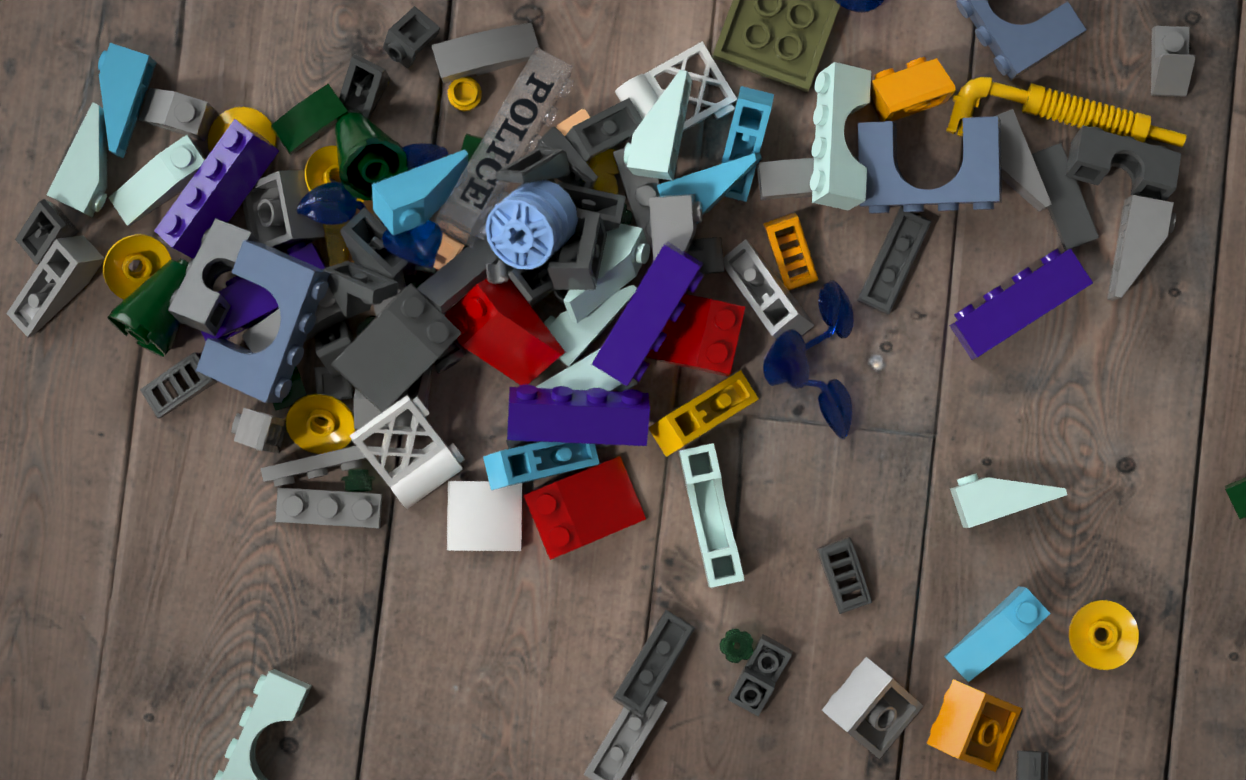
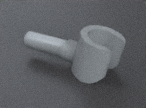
[486,260,515,284]

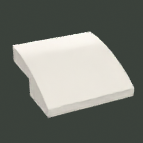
[447,481,522,551]

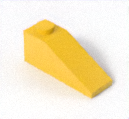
[648,370,759,457]

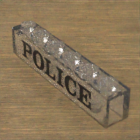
[436,47,574,248]

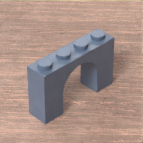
[956,0,1086,80]
[858,116,1002,214]
[196,240,330,403]

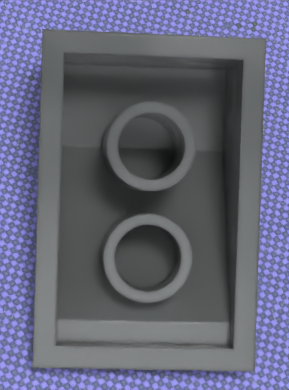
[331,284,461,413]

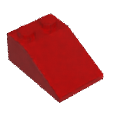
[444,277,566,385]
[646,295,745,377]
[523,456,646,560]

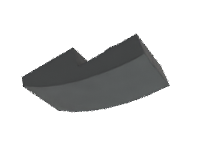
[728,634,793,716]

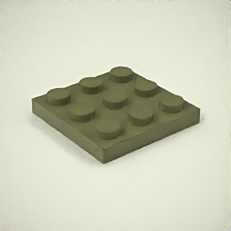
[712,0,842,92]

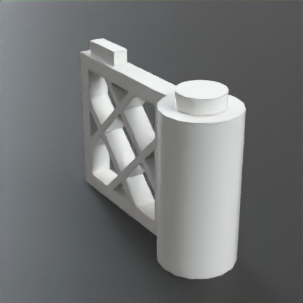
[615,42,737,131]
[350,395,465,509]

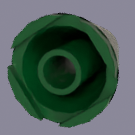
[335,112,408,200]
[108,258,189,357]

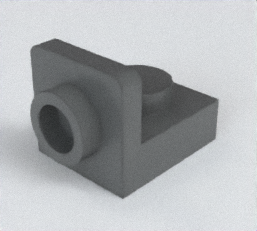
[383,6,440,68]

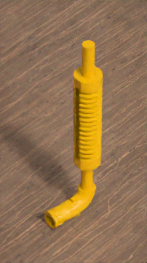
[946,77,1186,148]

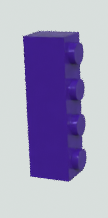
[154,119,279,259]
[591,241,704,386]
[200,242,327,341]
[949,248,1093,360]
[507,384,650,446]

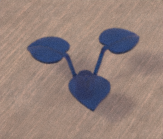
[297,143,449,269]
[763,280,854,440]

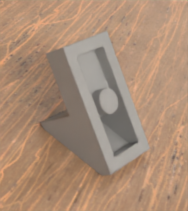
[1151,26,1195,97]

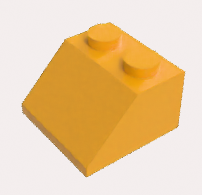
[870,57,956,122]
[926,679,1022,772]

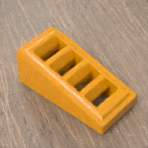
[763,213,819,290]

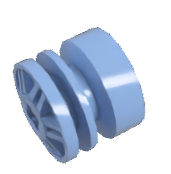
[485,180,578,269]

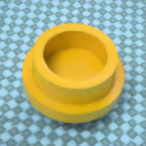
[448,77,482,111]

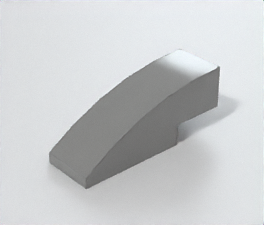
[431,23,542,84]
[757,157,859,201]

